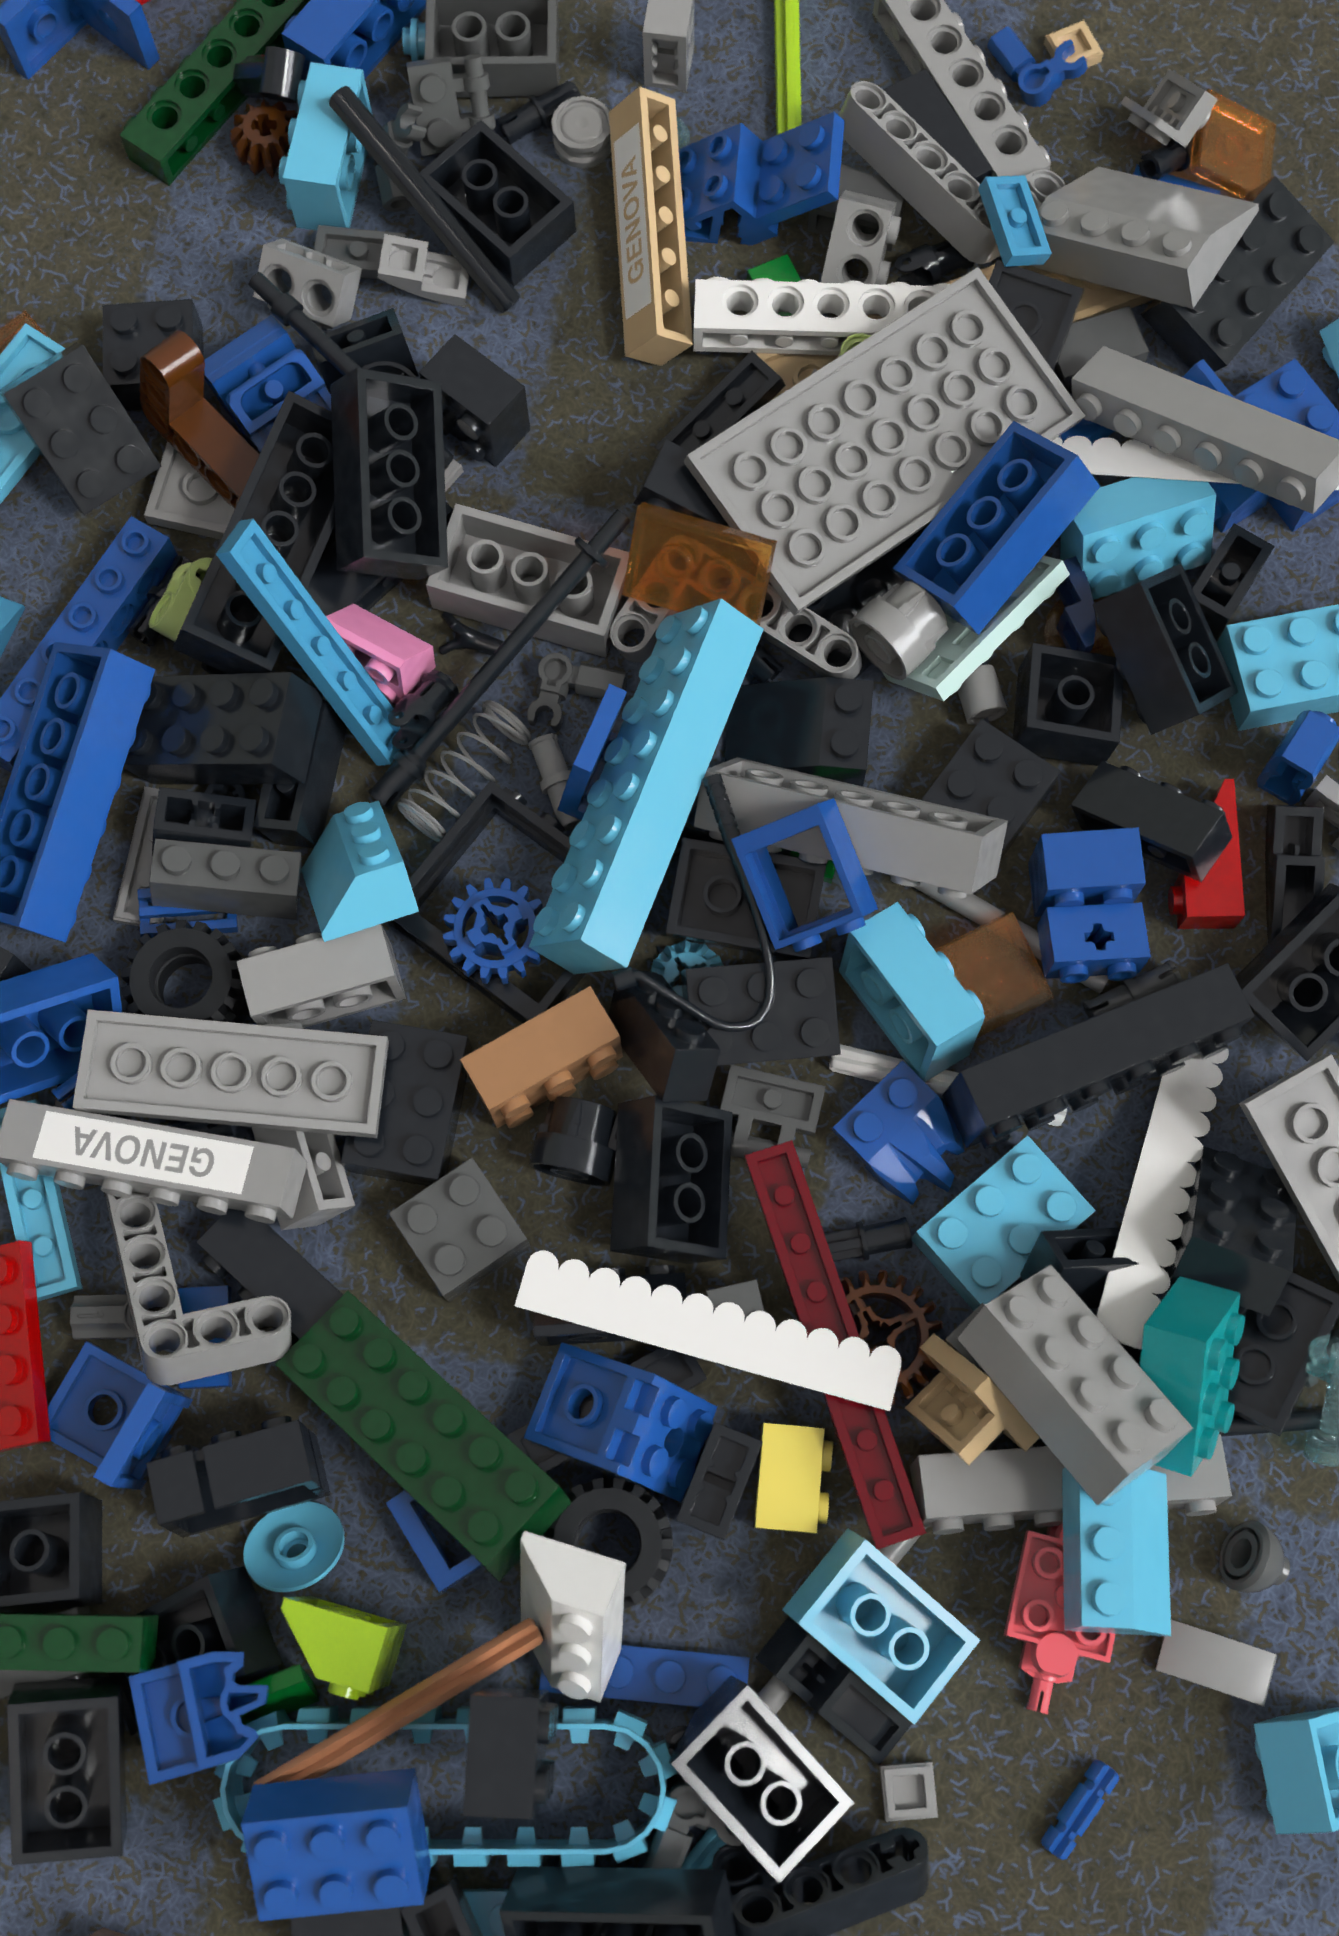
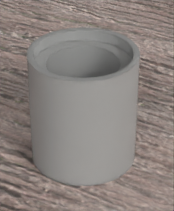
[957,664,1008,725]

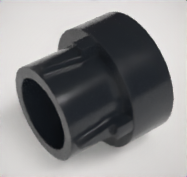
[528,1097,618,1186]

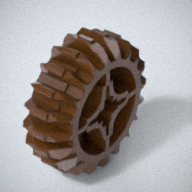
[840,1270,943,1406]

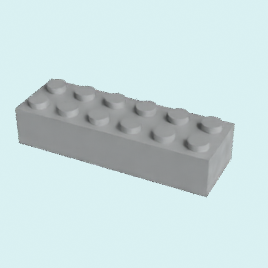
[694,757,1008,898]

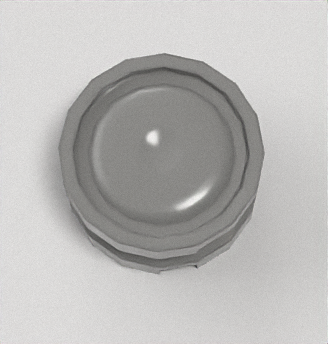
[551,96,611,169]

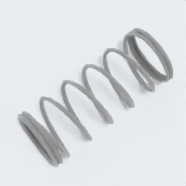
[397,700,532,842]

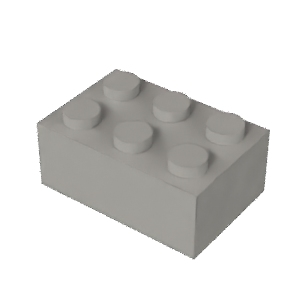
[236,924,406,1028]

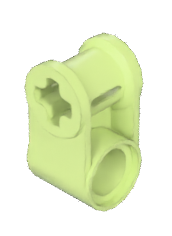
[149,557,213,642]

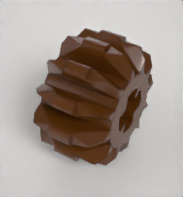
[230,98,298,178]

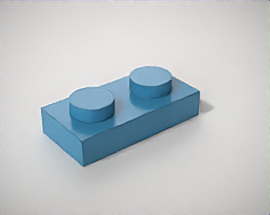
[978,175,1052,267]

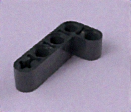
[712,1827,929,1936]

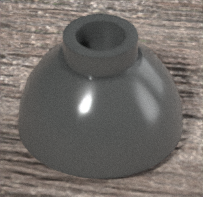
[1219,1520,1290,1593]

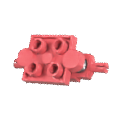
[1004,1523,1116,1714]

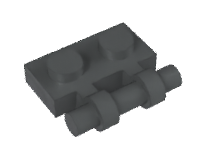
[406,54,496,156]
[720,1064,826,1168]

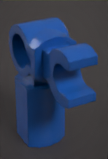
[987,26,1087,107]

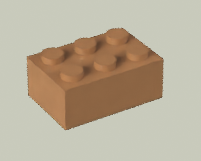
[460,986,623,1128]

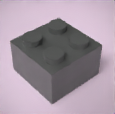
[389,1157,531,1302]

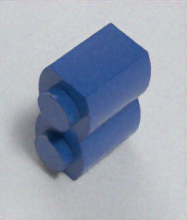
[1257,710,1339,805]

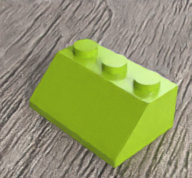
[281,1596,407,1700]

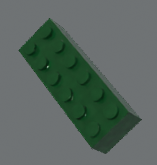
[275,1290,571,1581]

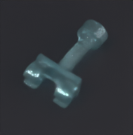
[1303,1334,1339,1467]

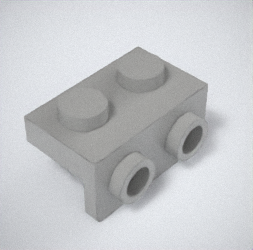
[1120,69,1218,148]

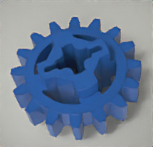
[443,878,543,984]

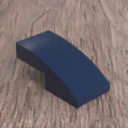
[1056,556,1096,653]

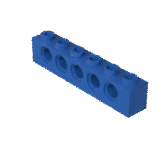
[0,516,178,772]

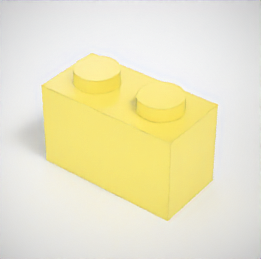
[754,1423,833,1534]

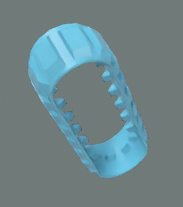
[213,1706,677,1867]

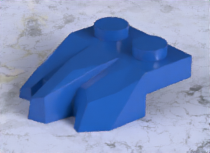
[832,1060,965,1205]
[128,1652,269,1785]

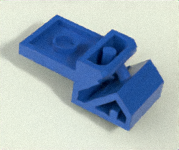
[679,112,845,246]
[204,315,331,454]

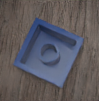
[1028,827,1146,917]

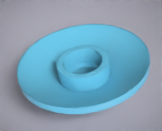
[243,1501,345,1592]

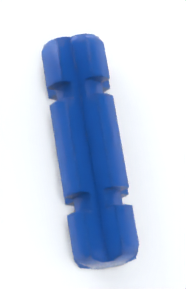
[1041,1760,1119,1860]

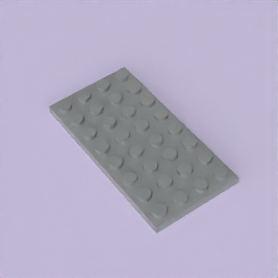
[684,267,1085,616]

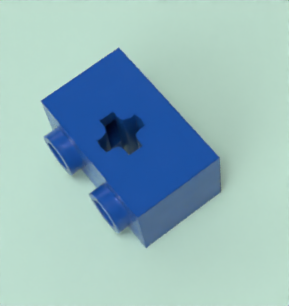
[1037,902,1151,983]

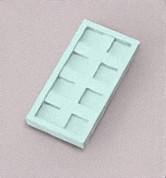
[882,556,1070,701]

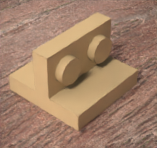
[905,1334,1040,1465]

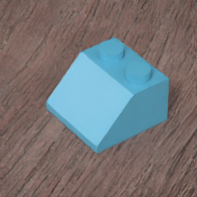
[1254,1707,1339,1834]

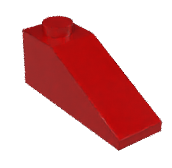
[1168,779,1245,929]

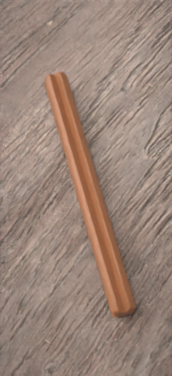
[252,1618,544,1787]

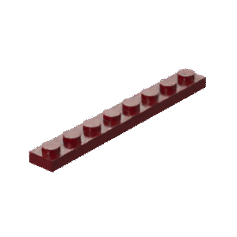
[744,1140,926,1550]

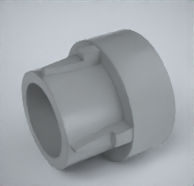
[849,581,949,680]

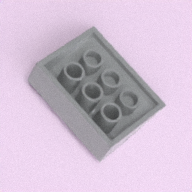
[1033,167,1259,309]

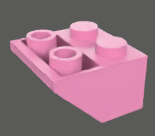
[326,604,436,705]

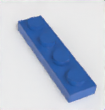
[539,1645,750,1707]

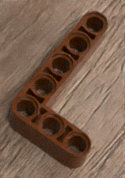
[140,330,259,509]

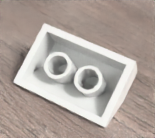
[520,1531,626,1702]

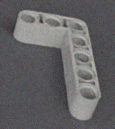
[838,81,1065,264]
[610,534,862,679]
[105,1191,292,1386]

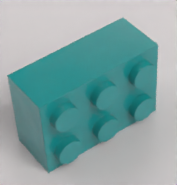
[1140,1276,1245,1477]

